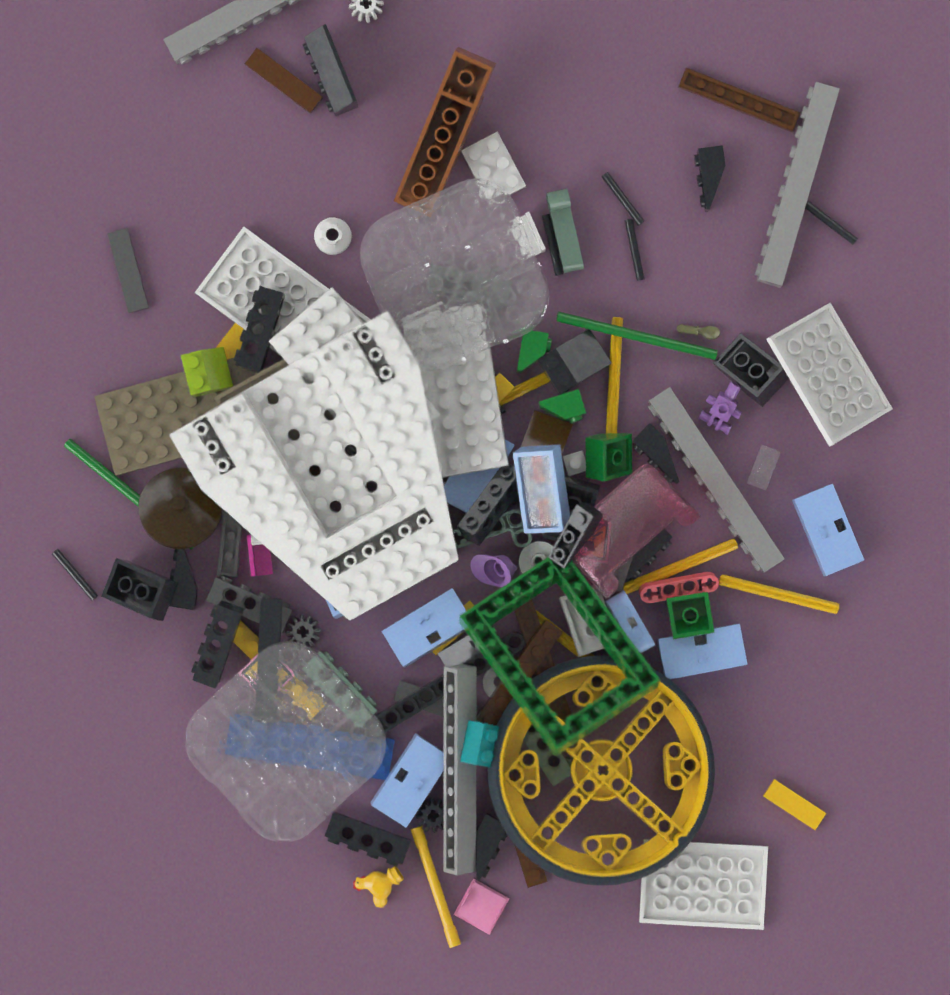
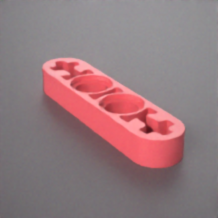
[639,572,719,603]

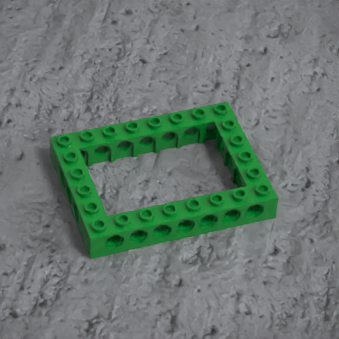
[459,557,660,756]

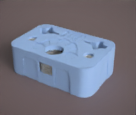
[604,591,655,653]

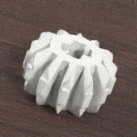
[349,0,384,23]

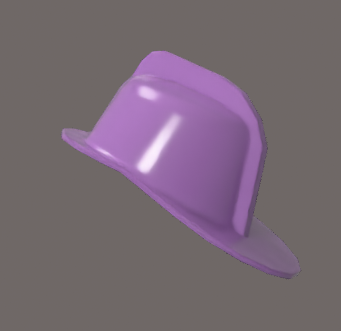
[470,554,517,588]

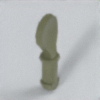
[677,324,720,340]

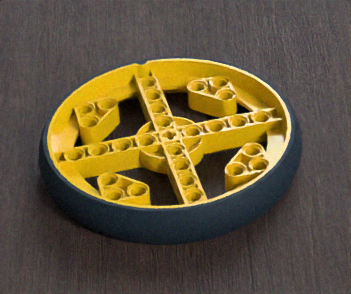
[488,656,715,886]

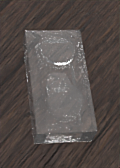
[746,445,781,491]

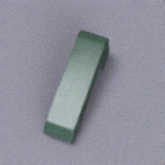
[546,188,584,273]
[453,509,532,548]

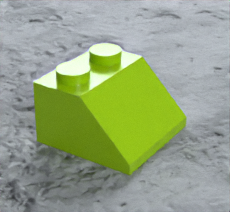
[181,347,233,397]

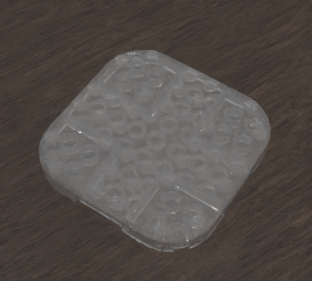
[360,178,550,371]
[185,641,386,842]

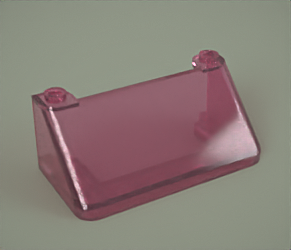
[572,464,701,599]

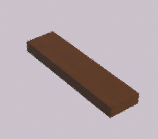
[245,48,323,114]

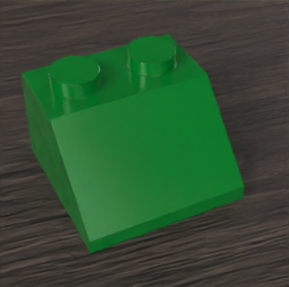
[516,329,552,374]
[538,389,586,424]
[585,433,632,481]
[666,592,715,640]

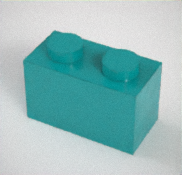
[460,720,500,768]

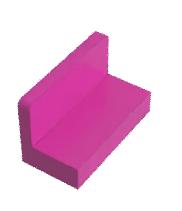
[247,535,273,576]

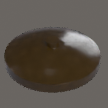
[138,468,222,549]

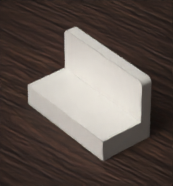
[510,212,546,260]

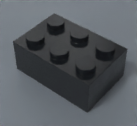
[101,558,178,621]

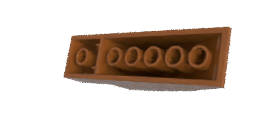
[394,47,496,217]

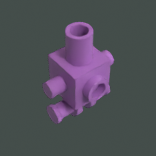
[698,381,742,435]

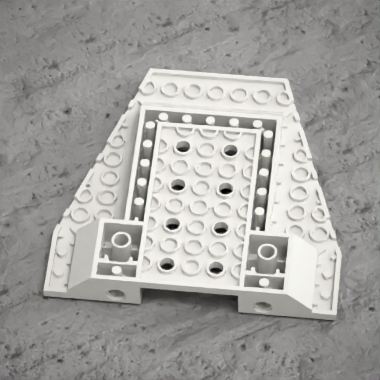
[169,311,458,621]

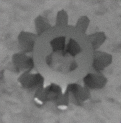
[286,614,321,649]

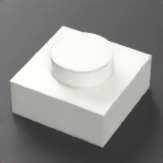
[563,450,586,476]

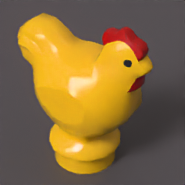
[353,866,404,908]

